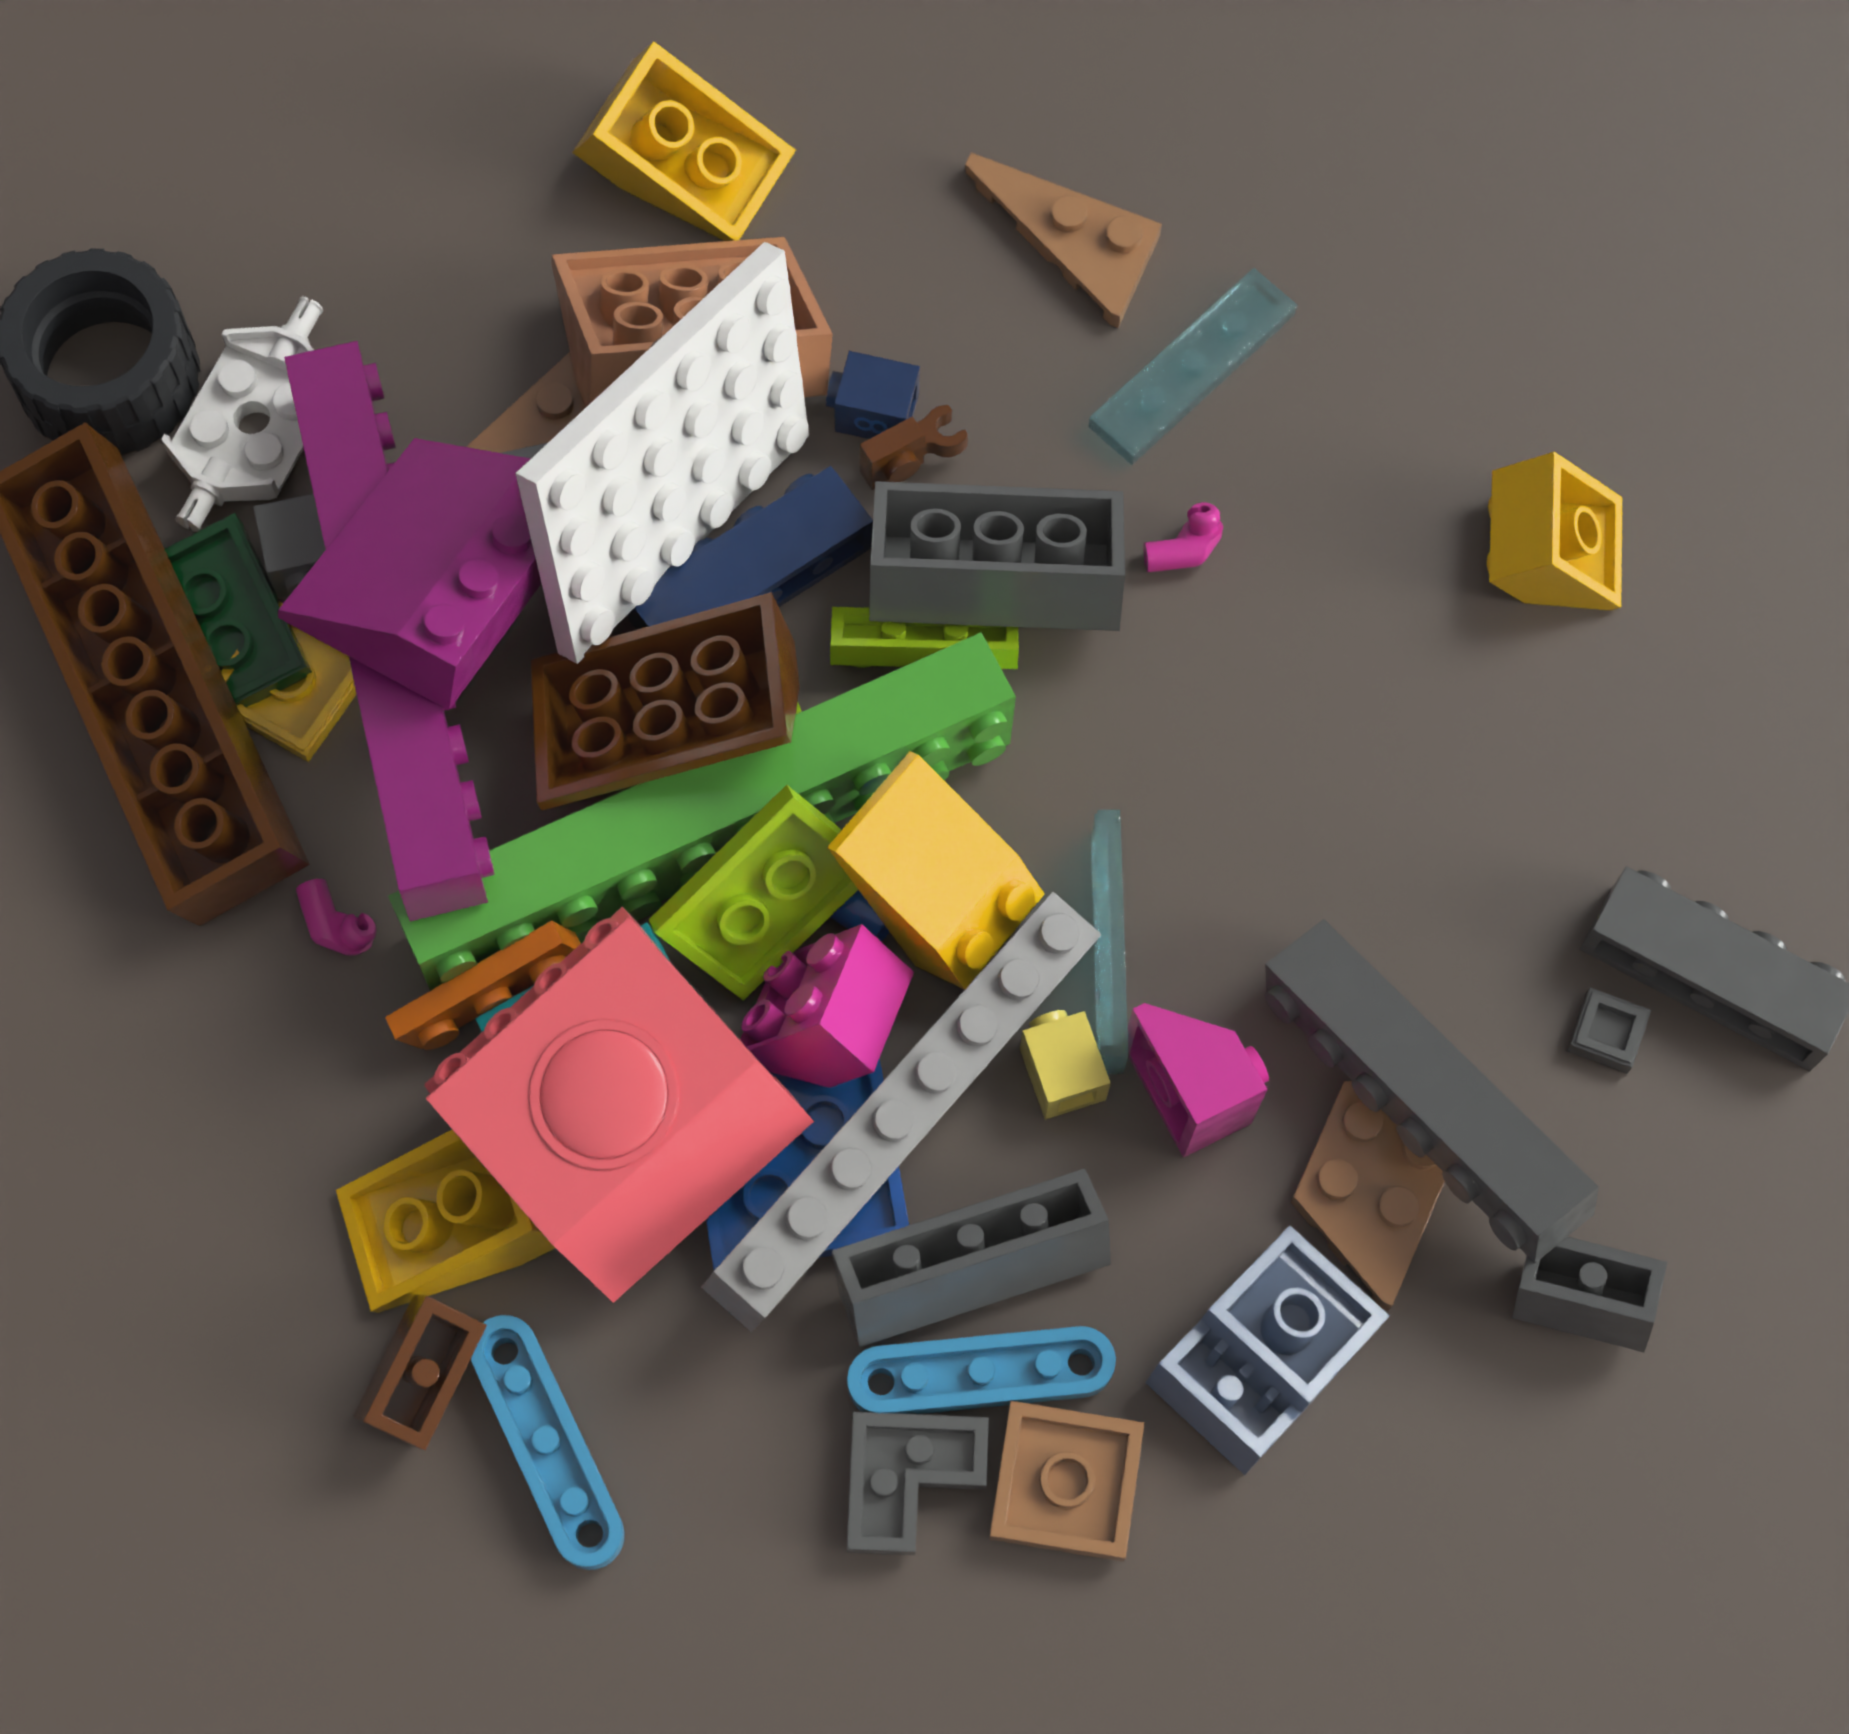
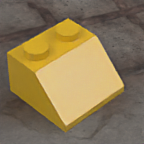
[1487,452,1622,610]

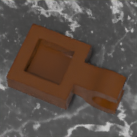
[860,405,968,490]

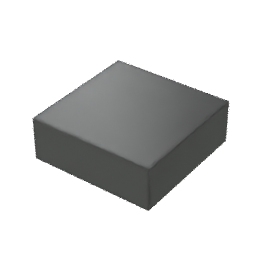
[1566,988,1651,1074]

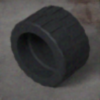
[0,248,201,456]

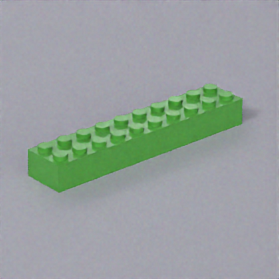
[388,632,1016,991]

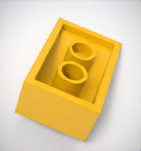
[572,41,796,241]
[827,751,1045,990]
[336,1129,555,1313]

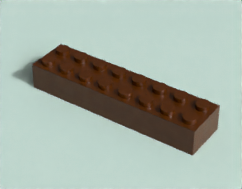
[0,423,310,926]

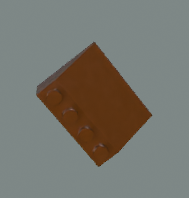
[531,592,800,811]

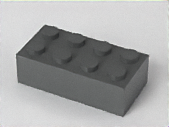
[869,481,1125,631]

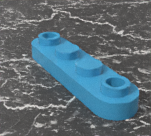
[471,1315,625,1570]
[847,1326,1116,1414]

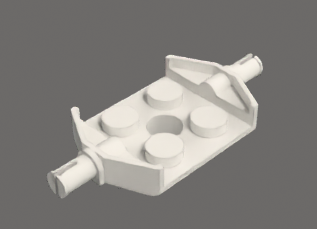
[161,297,323,532]

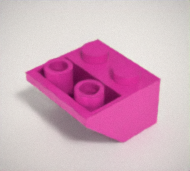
[740,924,914,1088]

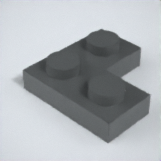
[847,1412,989,1556]

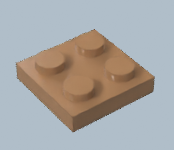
[989,1401,1144,1562]

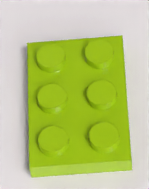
[649,785,858,1001]

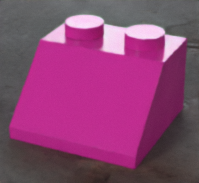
[1122,1003,1269,1158]

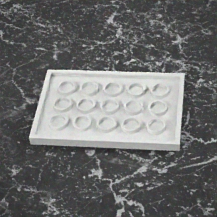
[516,242,809,664]

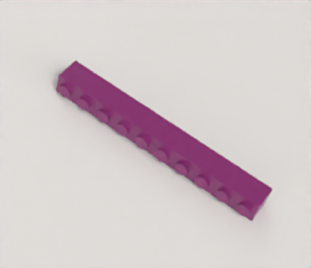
[284,341,495,921]

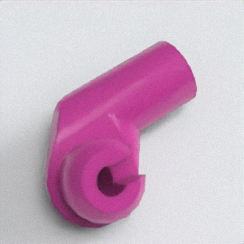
[1143,502,1223,572]
[296,879,377,956]

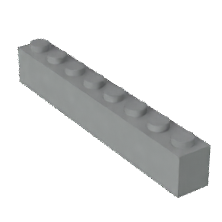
[701,892,1102,1332]

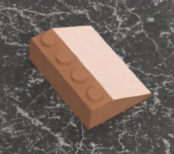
[552,237,832,407]

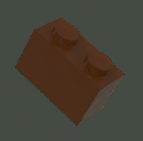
[353,1294,487,1451]

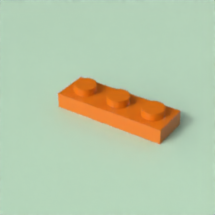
[385,921,581,1050]

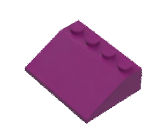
[278,438,542,710]

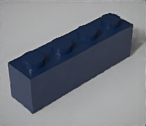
[628,466,873,630]

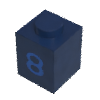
[826,351,920,439]

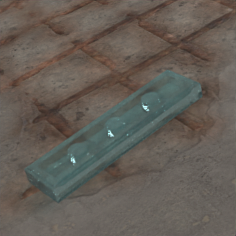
[1088,268,1297,465]
[1091,810,1128,1074]

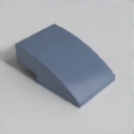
[1145,1225,1390,1475]

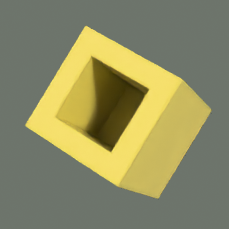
[1020,1010,1111,1120]

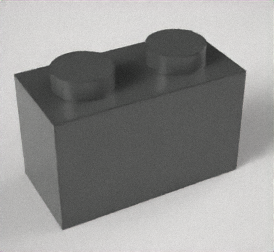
[1512,1237,1668,1353]

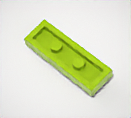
[830,607,1019,669]

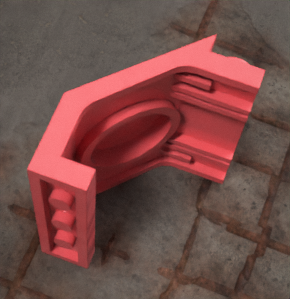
[424,907,814,1303]

